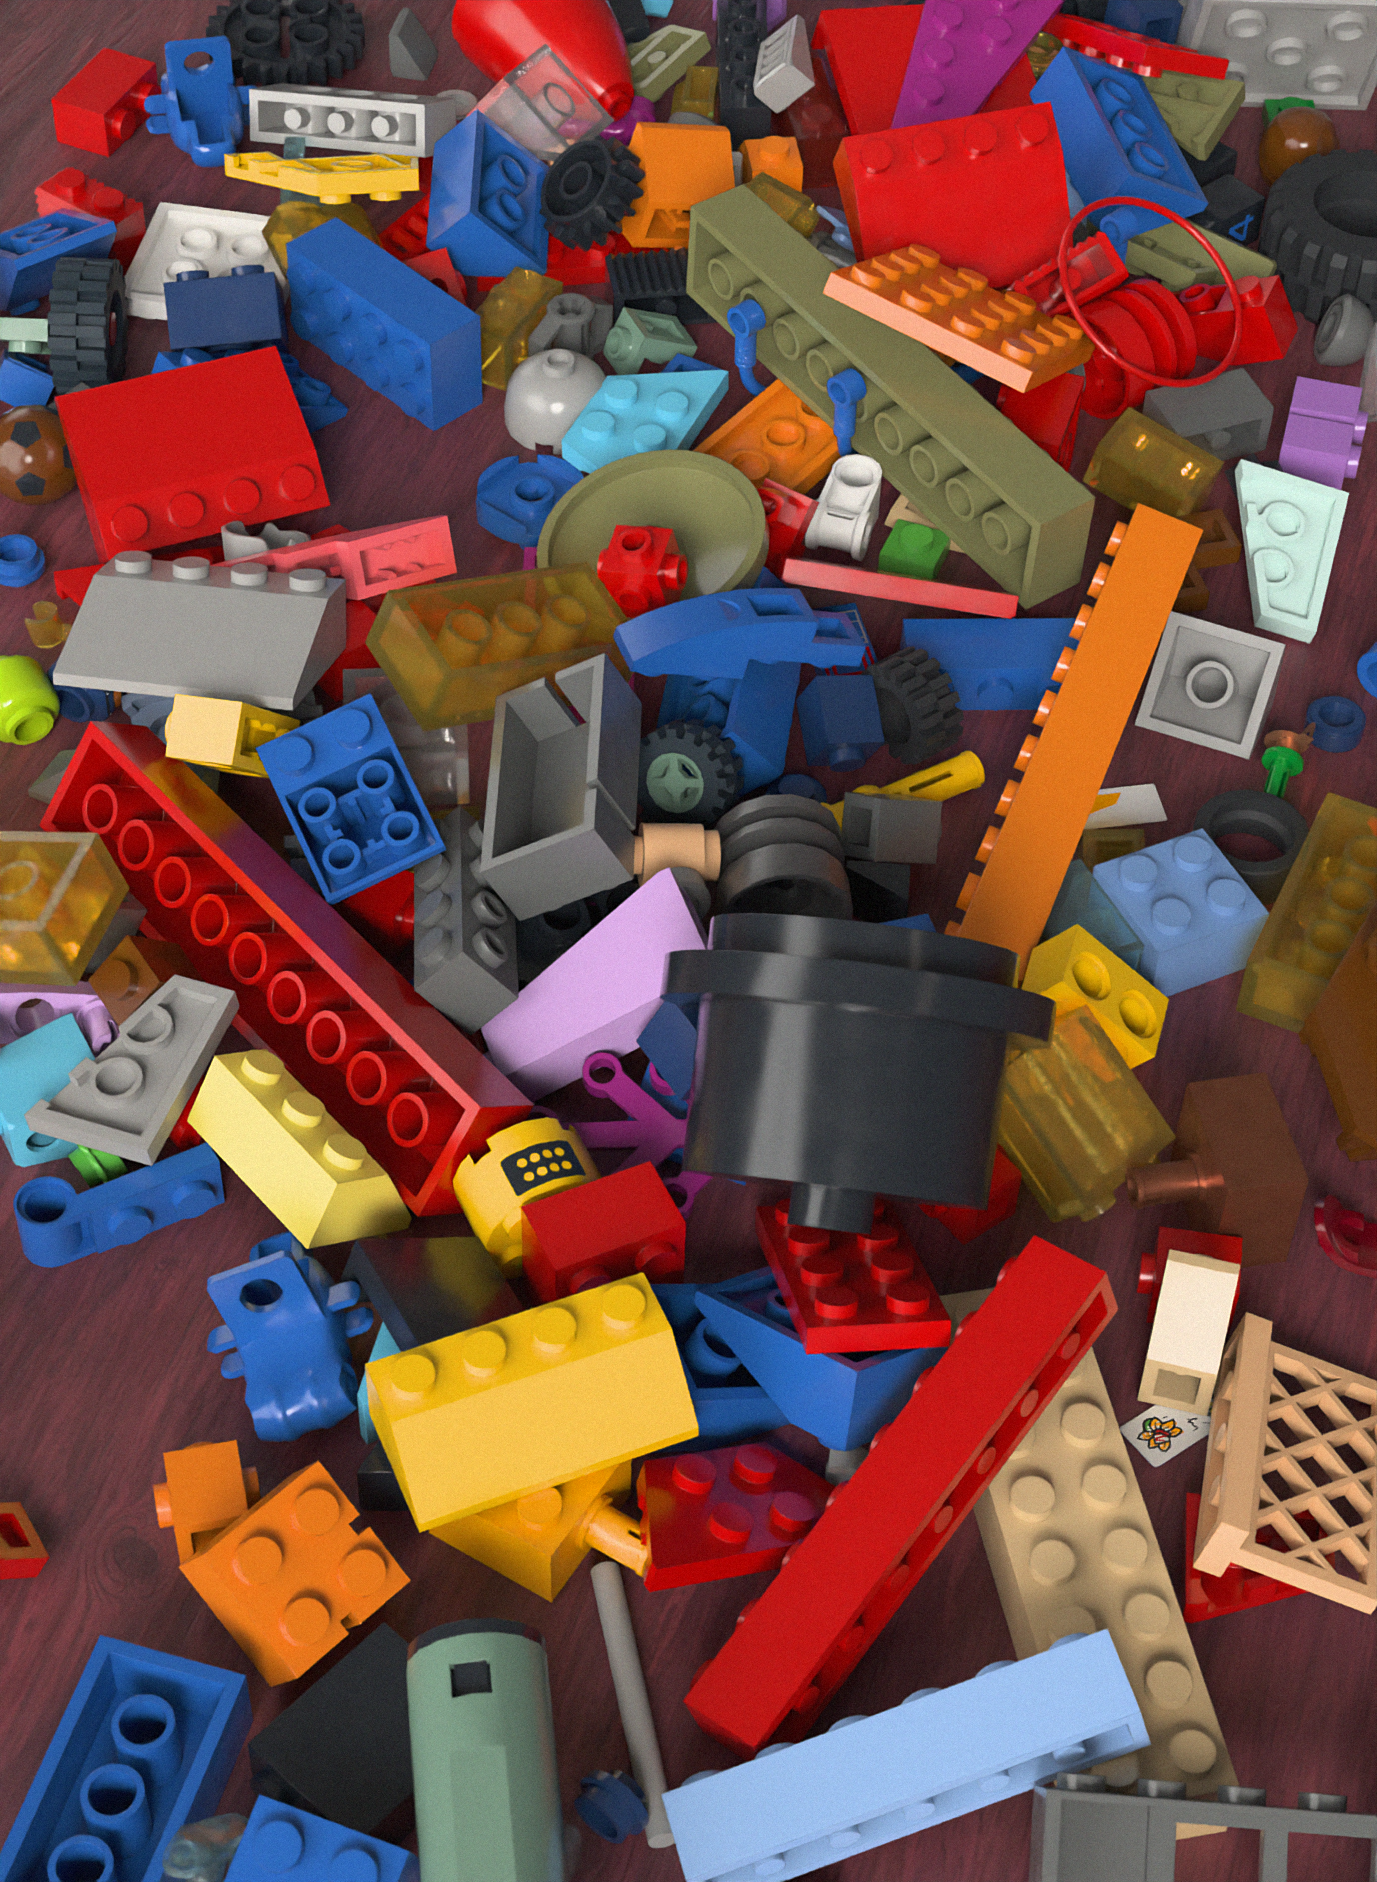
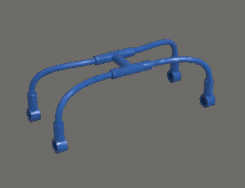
[727,207,1139,457]

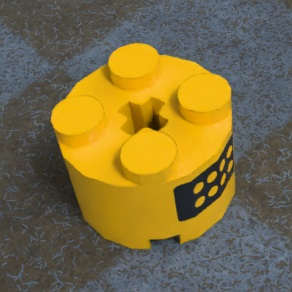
[453,1117,602,1279]

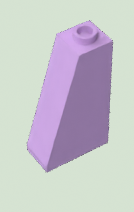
[481,867,708,1103]

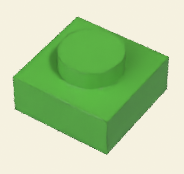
[878,519,951,579]

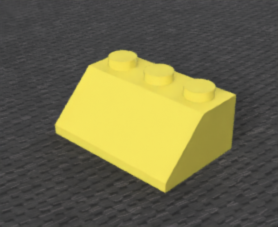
[187,1049,412,1249]

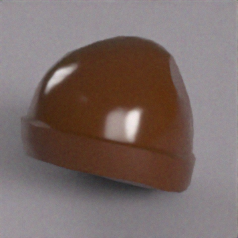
[1259,106,1340,188]

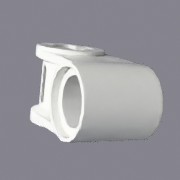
[805,454,882,561]

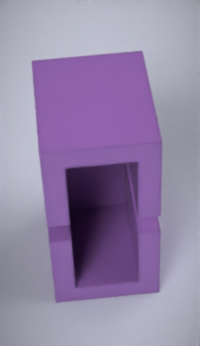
[1279,376,1369,490]

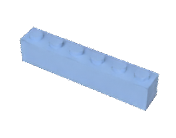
[661,1629,1151,1882]

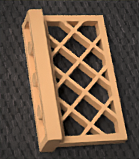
[1193,1312,1377,1615]

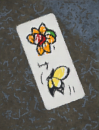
[1120,1386,1215,1467]

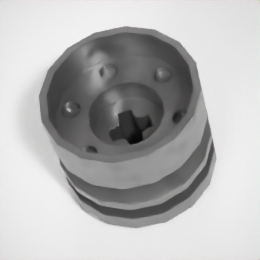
[714,794,853,921]

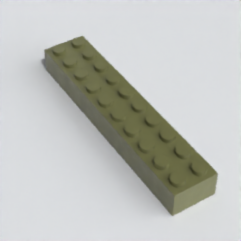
[686,184,1096,610]

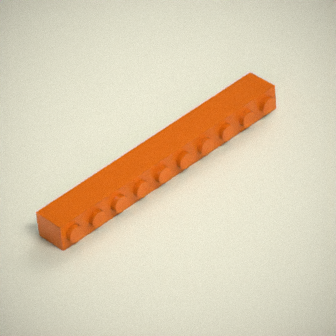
[943,503,1203,989]

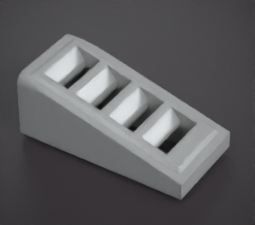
[753,14,815,113]

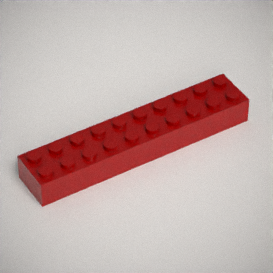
[39,721,534,1217]

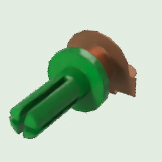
[1262,722,1315,800]

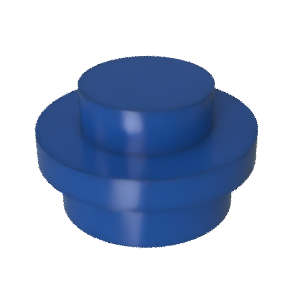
[0,534,46,587]

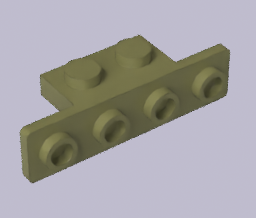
[1086,218,1277,292]

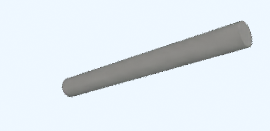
[590,1562,675,1848]

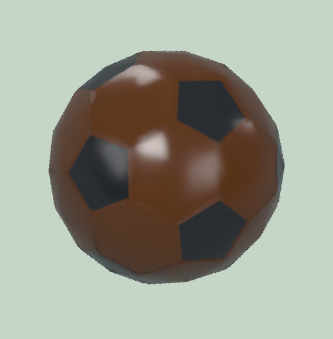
[0,405,77,506]

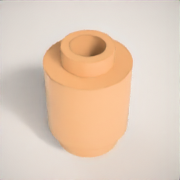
[634,823,721,887]

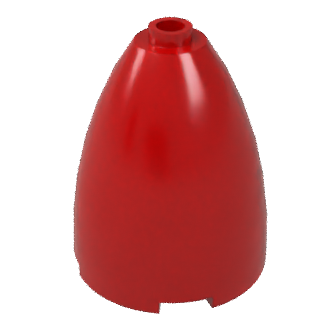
[452,0,634,124]

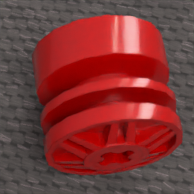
[1064,278,1197,420]

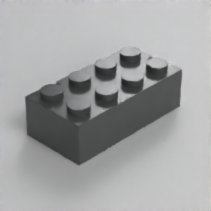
[480,653,642,921]

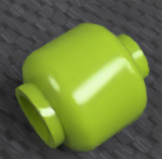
[0,655,60,745]

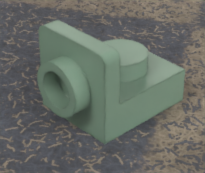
[603,307,698,375]

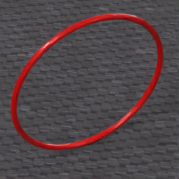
[1059,196,1243,388]

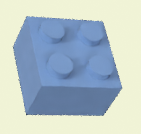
[1085,828,1270,997]

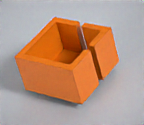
[179,1461,411,1687]

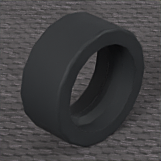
[1192,790,1311,905]

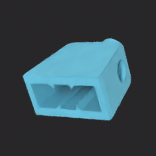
[0,1013,95,1167]

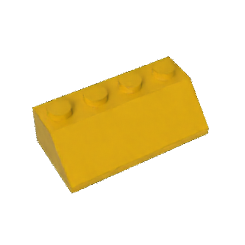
[365,1272,699,1533]

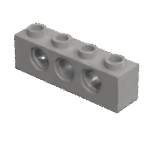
[249,83,456,157]

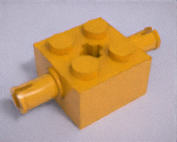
[429,1459,648,1602]

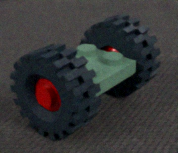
[0,257,128,395]

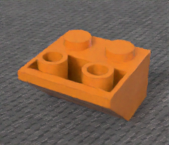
[620,122,735,249]

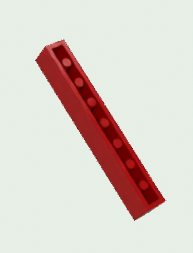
[683,1235,1118,1762]

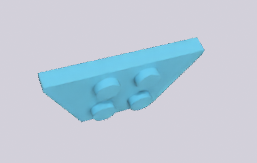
[561,370,729,474]

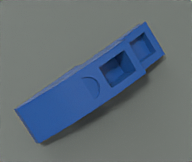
[613,588,866,681]

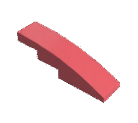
[210,515,457,600]

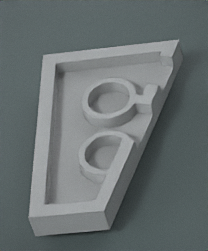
[24,975,239,1166]

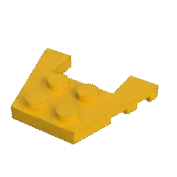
[224,151,419,204]

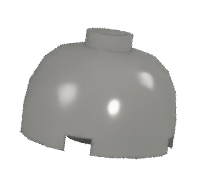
[504,349,606,455]

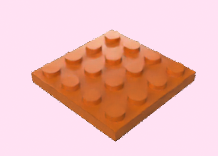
[823,244,1095,393]

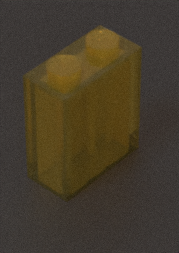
[997,1004,1176,1223]

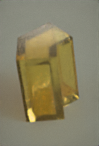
[670,66,718,121]

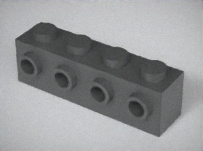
[414,805,519,1036]

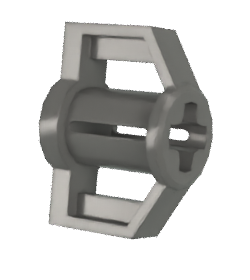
[528,293,613,361]

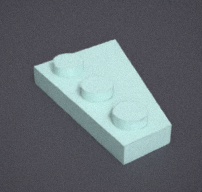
[1235,459,1349,644]

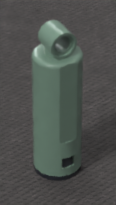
[405,1618,569,1882]

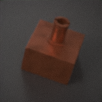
[1125,1072,1309,1268]

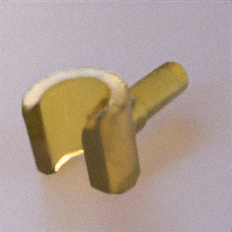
[24,601,73,648]

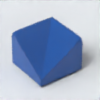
[0,347,54,407]

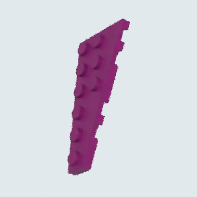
[890,0,1065,129]

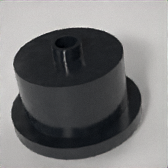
[660,913,1057,1235]

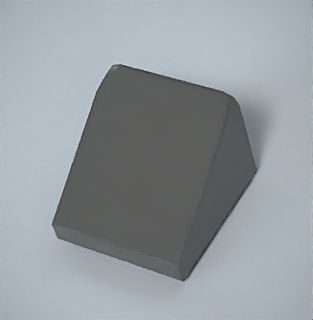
[389,7,438,81]

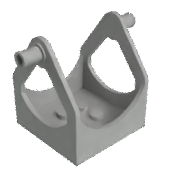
[1175,0,1377,110]

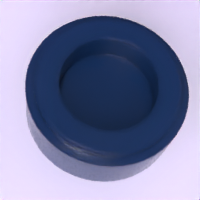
[1303,696,1366,753]

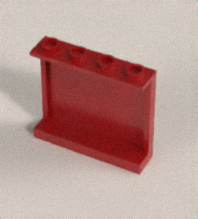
[810,4,1037,136]

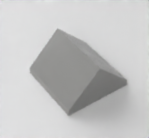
[1135,611,1286,760]

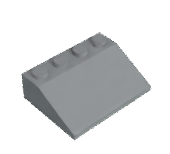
[53,551,346,711]

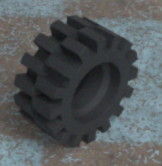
[861,646,964,765]

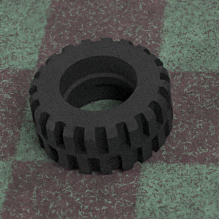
[1257,149,1377,328]

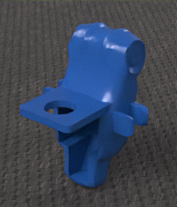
[144,36,258,168]
[207,1231,373,1442]

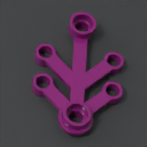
[525,1052,714,1220]

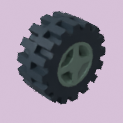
[637,718,744,830]

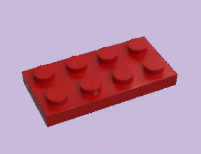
[755,1198,951,1354]

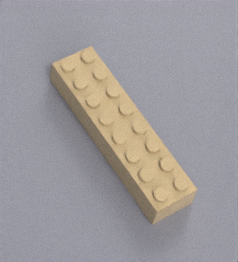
[939,1288,1239,1840]

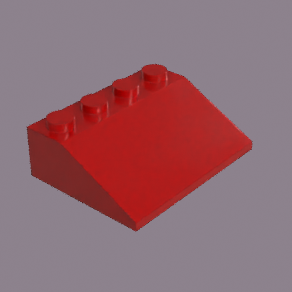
[833,101,1074,291]
[54,346,331,564]

